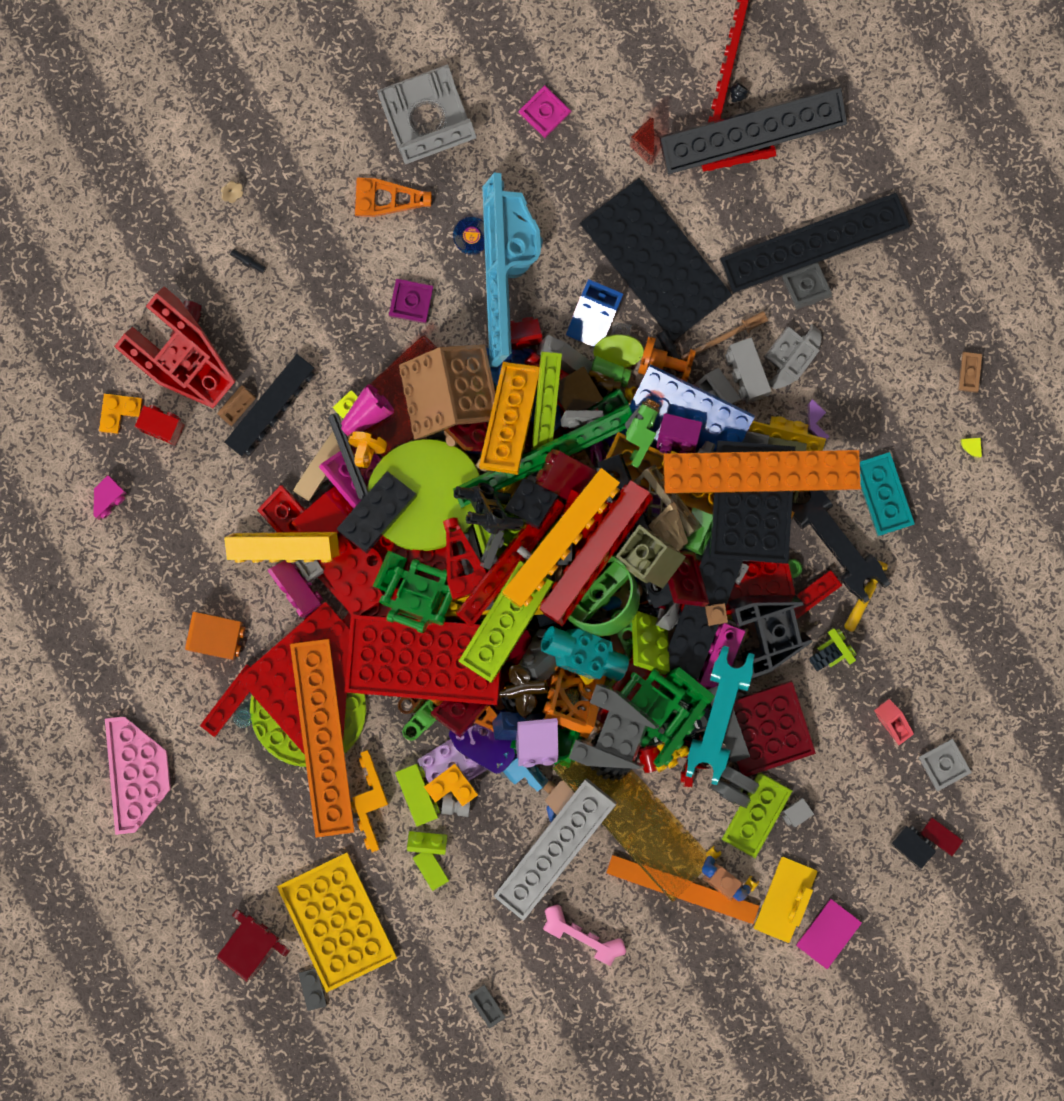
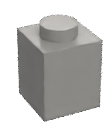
[782,798,814,827]

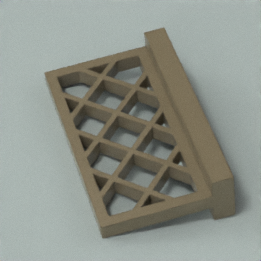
[619,465,702,538]

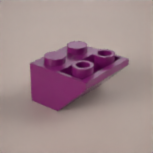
[656,413,702,454]

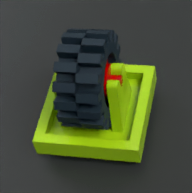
[809,627,857,672]

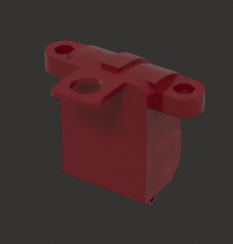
[216,909,291,982]

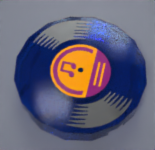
[453,217,485,255]

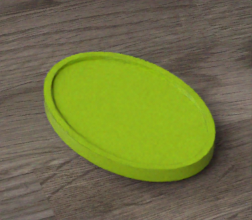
[593,334,644,368]

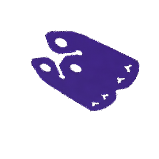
[449,705,516,774]

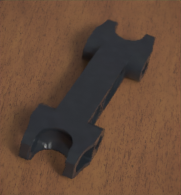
[792,491,890,604]

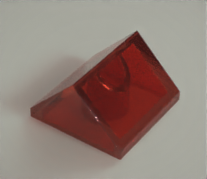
[630,118,654,165]

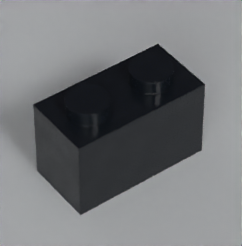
[889,825,936,869]

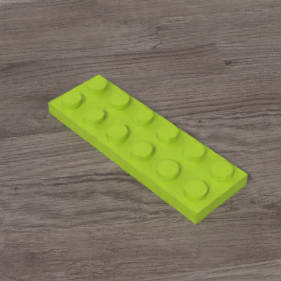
[458,561,554,683]

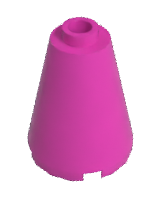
[341,384,394,436]

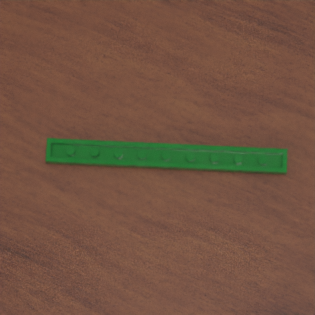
[453,405,632,508]

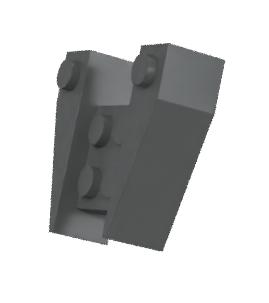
[569,684,660,769]

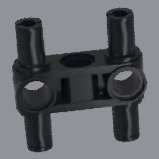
[454,483,524,534]

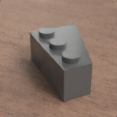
[518,629,557,680]

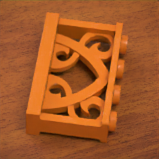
[543,666,606,738]

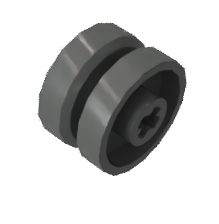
[709,766,760,809]

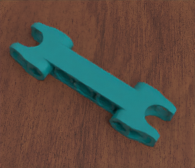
[686,646,755,785]

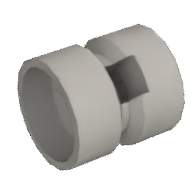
[441,791,471,817]

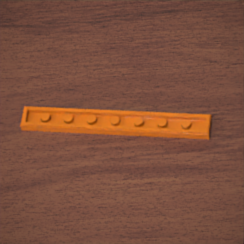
[606,855,759,924]

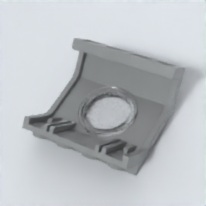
[377,64,476,165]

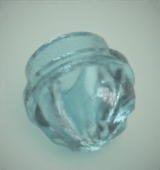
[233,709,252,729]

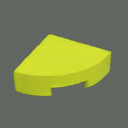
[960,438,982,458]

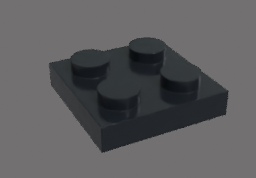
[504,478,558,529]

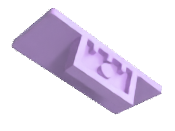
[418,725,488,783]

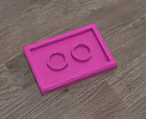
[796,899,862,969]

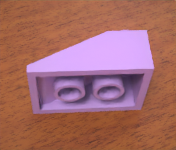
[516,718,558,767]

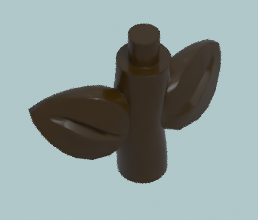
[588,370,621,397]
[499,665,548,718]

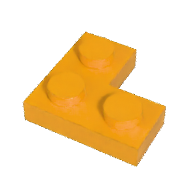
[99,394,143,434]
[424,763,479,807]

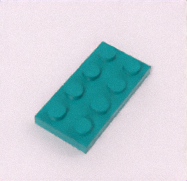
[860,452,915,537]

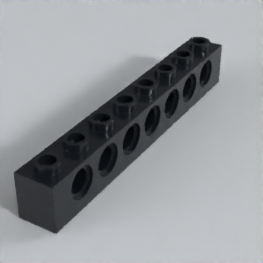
[596,453,673,609]

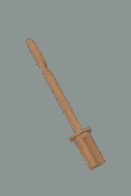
[681,311,768,361]

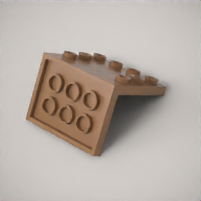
[399,344,495,440]

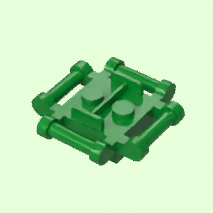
[379,559,452,633]
[621,669,690,748]

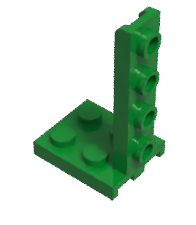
[654,667,715,767]

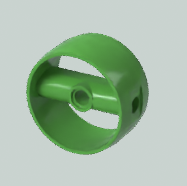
[561,556,640,636]

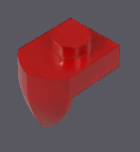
[680,760,709,787]

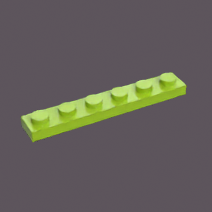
[531,351,562,451]

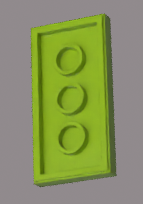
[721,773,792,859]

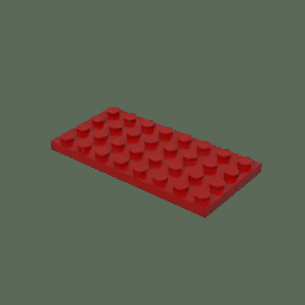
[345,615,501,705]

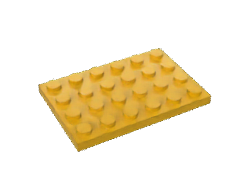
[277,852,397,993]

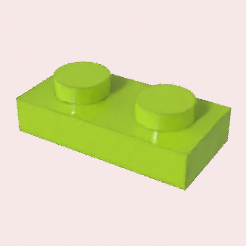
[407,831,447,855]

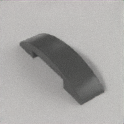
[707,686,750,763]

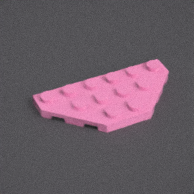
[105,717,171,835]

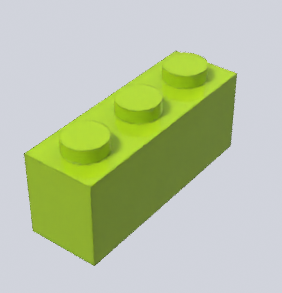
[395,764,441,827]

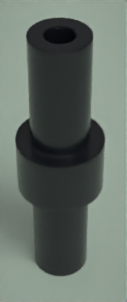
[230,249,267,274]

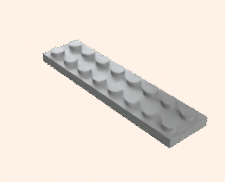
[493,778,617,921]

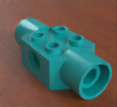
[541,626,629,681]

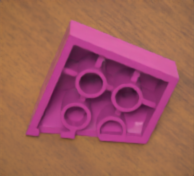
[267,560,324,619]

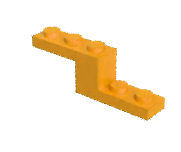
[351,750,389,852]

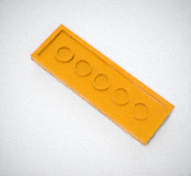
[479,362,540,475]

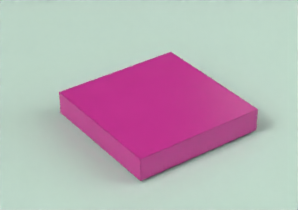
[518,85,571,138]

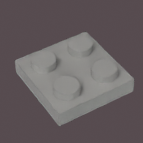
[918,739,972,791]

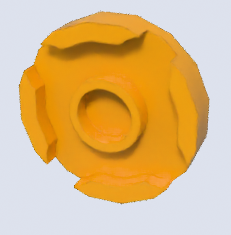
[348,432,387,468]

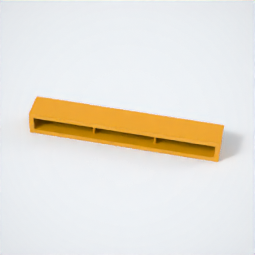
[502,468,620,609]

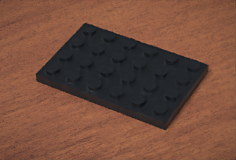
[709,440,796,564]

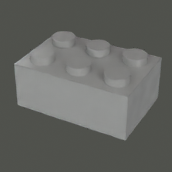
[725,337,771,404]

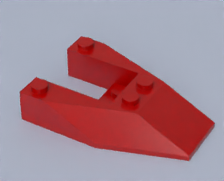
[114,286,236,408]

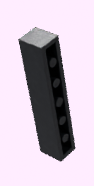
[224,354,316,458]

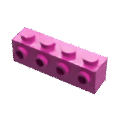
[695,623,745,689]

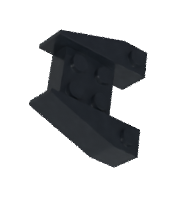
[728,595,812,678]

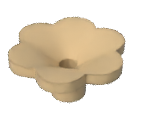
[221,181,243,203]

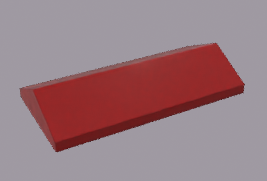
[257,485,305,533]

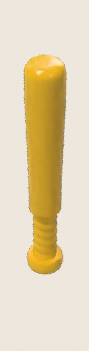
[844,561,888,632]

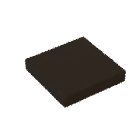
[557,366,603,411]

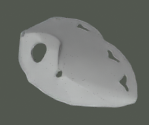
[655,602,680,630]

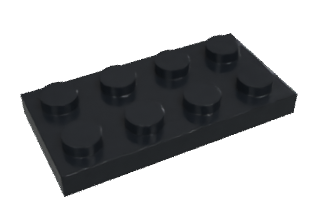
[337,471,417,554]

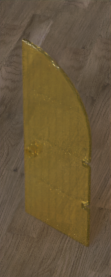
[553,760,707,902]

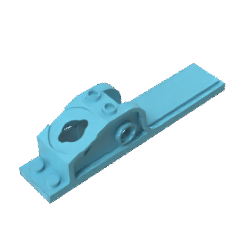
[482,172,543,367]

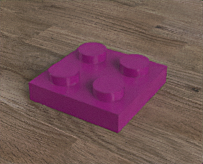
[388,279,434,324]

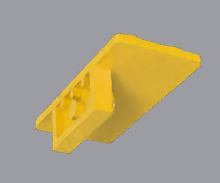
[753,857,817,943]

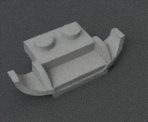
[764,324,821,389]

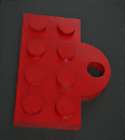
[317,535,384,616]

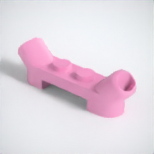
[543,904,626,966]

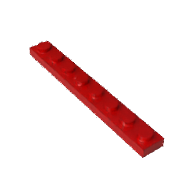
[708,0,749,123]
[455,499,565,626]

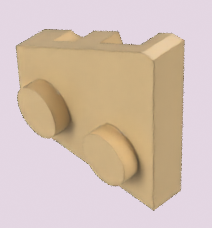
[648,502,688,551]

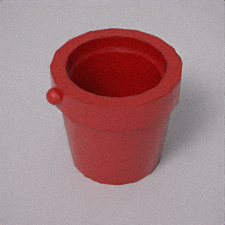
[638,746,660,773]

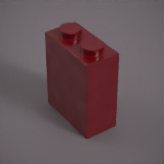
[535,449,597,500]

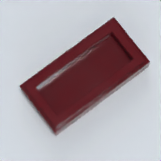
[920,818,963,856]

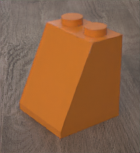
[185,612,245,660]

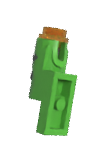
[625,398,661,468]

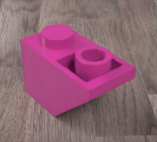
[93,475,127,520]

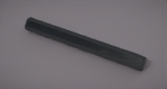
[328,413,369,500]

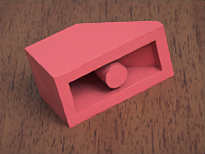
[874,699,914,745]

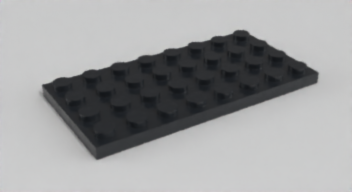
[579,178,733,342]

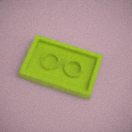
[632,611,670,675]

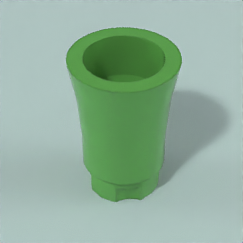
[591,355,631,388]

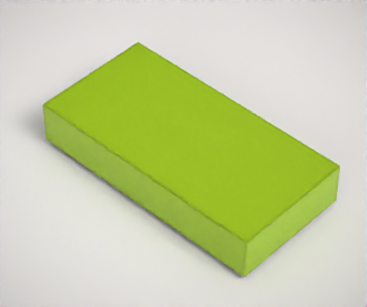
[413,853,449,891]

